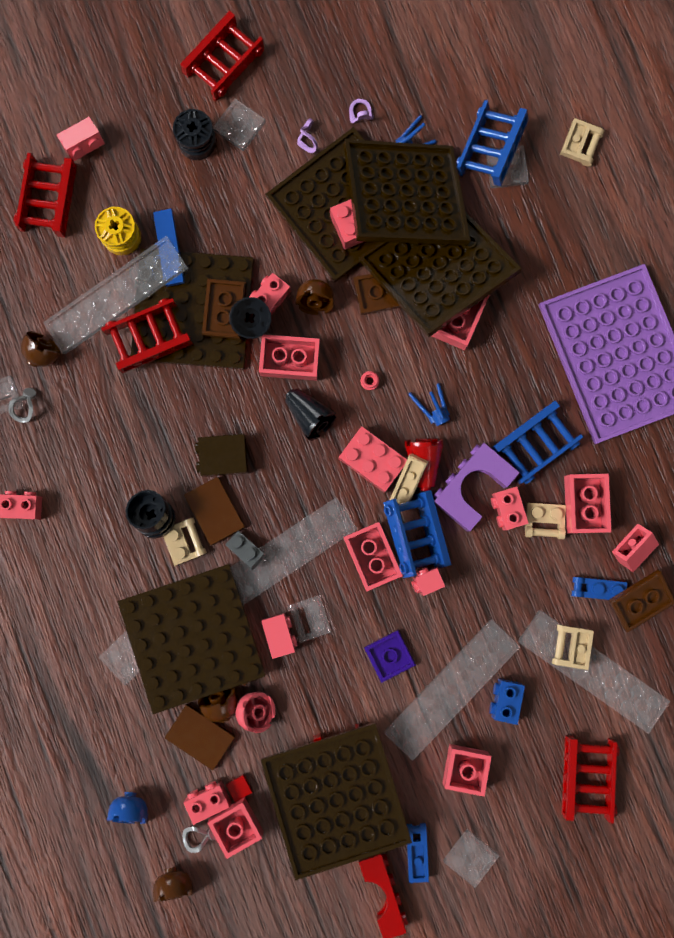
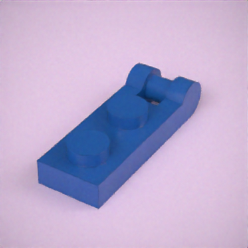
[571,577,627,600]
[407,823,429,883]

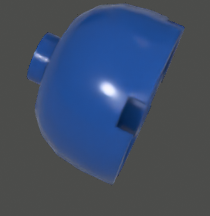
[107,792,148,824]

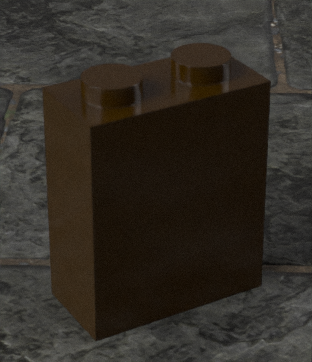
[195,434,248,477]

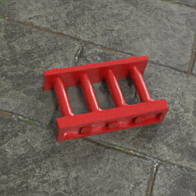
[180,10,264,101]
[14,152,77,238]
[101,298,193,374]
[561,735,620,824]

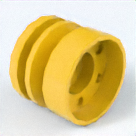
[95,207,141,255]

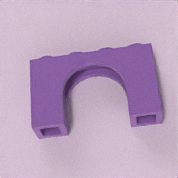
[433,443,520,532]

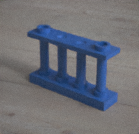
[456,100,529,186]
[491,400,583,484]
[383,490,452,578]

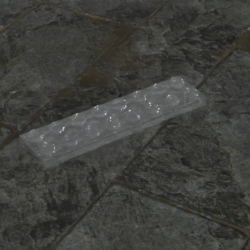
[43,236,188,354]
[231,497,357,605]
[518,610,670,734]
[384,619,520,761]

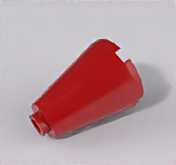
[405,438,443,491]

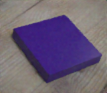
[364,630,416,683]

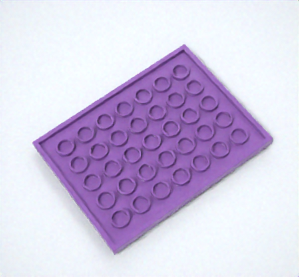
[538,264,674,444]

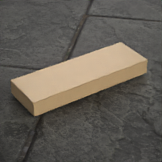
[390,453,428,504]

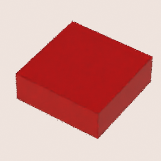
[226,774,253,802]

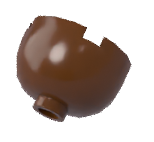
[296,279,334,315]
[21,331,61,367]
[198,688,239,723]
[153,867,194,902]

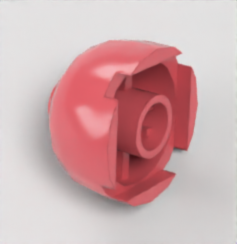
[235,692,275,733]

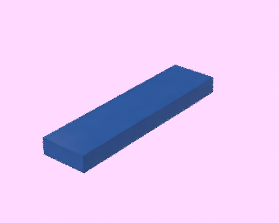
[153,209,185,287]

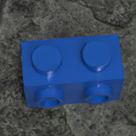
[489,678,525,725]

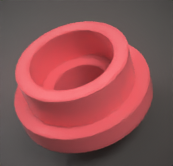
[360,371,379,390]

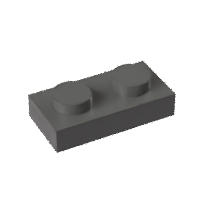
[225,531,266,570]

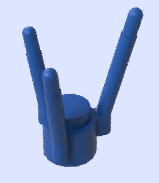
[396,115,436,145]
[408,383,450,426]

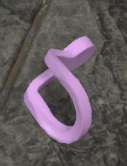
[349,99,373,123]
[297,118,318,153]

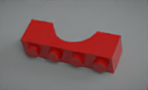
[358,853,408,938]

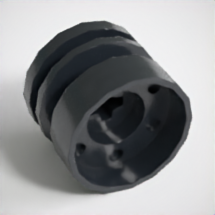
[173,109,216,160]
[229,297,271,339]
[125,490,176,539]

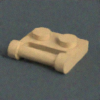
[560,118,604,167]
[525,503,566,540]
[163,517,207,566]
[552,624,594,670]

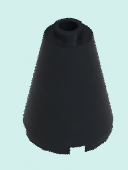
[285,389,336,441]

